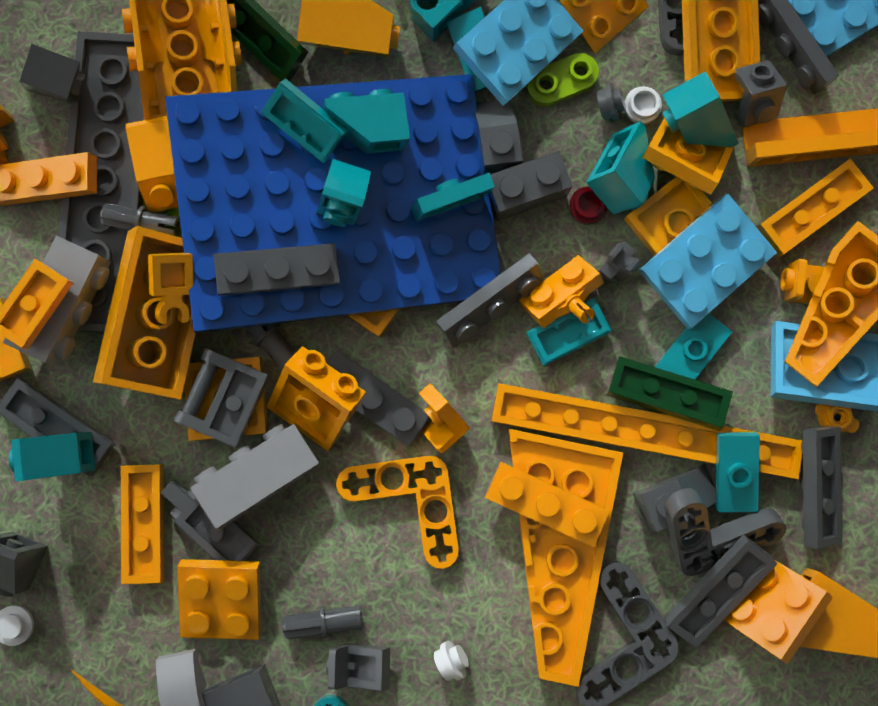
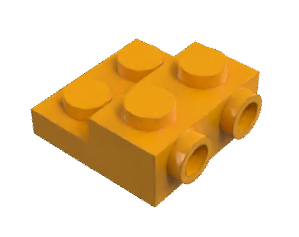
[266,346,366,452]

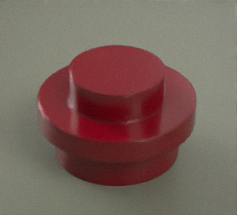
[569,186,607,225]

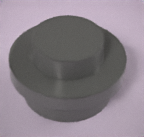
[597,83,626,122]

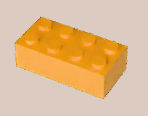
[93,226,196,400]

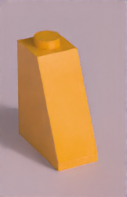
[297,0,401,58]
[800,568,878,658]

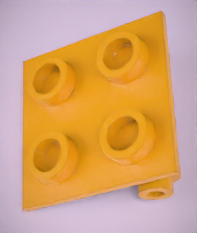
[558,0,649,54]

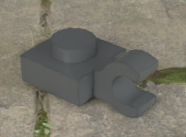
[598,241,641,285]

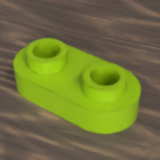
[526,53,599,107]

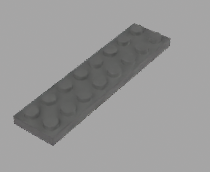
[58,31,144,333]

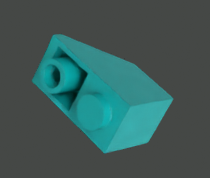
[322,89,410,154]
[316,159,371,227]
[8,431,95,482]

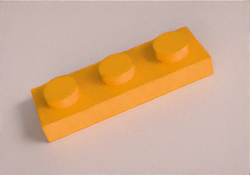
[0,152,97,206]
[757,158,874,257]
[485,462,610,547]
[121,464,165,584]

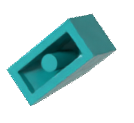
[662,71,739,147]
[586,121,655,215]

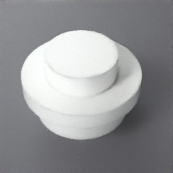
[625,86,662,124]
[0,605,34,646]
[434,641,469,681]

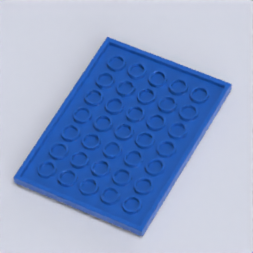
[165,74,501,333]

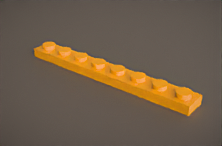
[491,383,803,479]

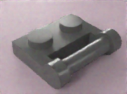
[173,348,270,448]

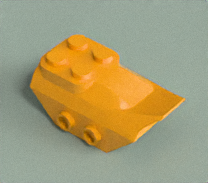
[122,0,242,120]

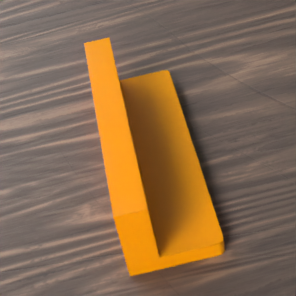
[741,108,878,167]

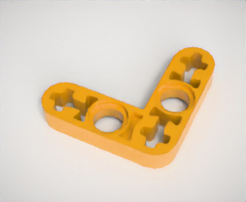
[336,456,459,569]

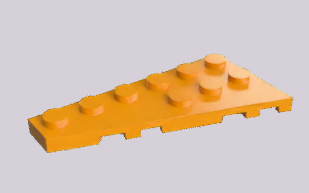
[508,429,623,687]

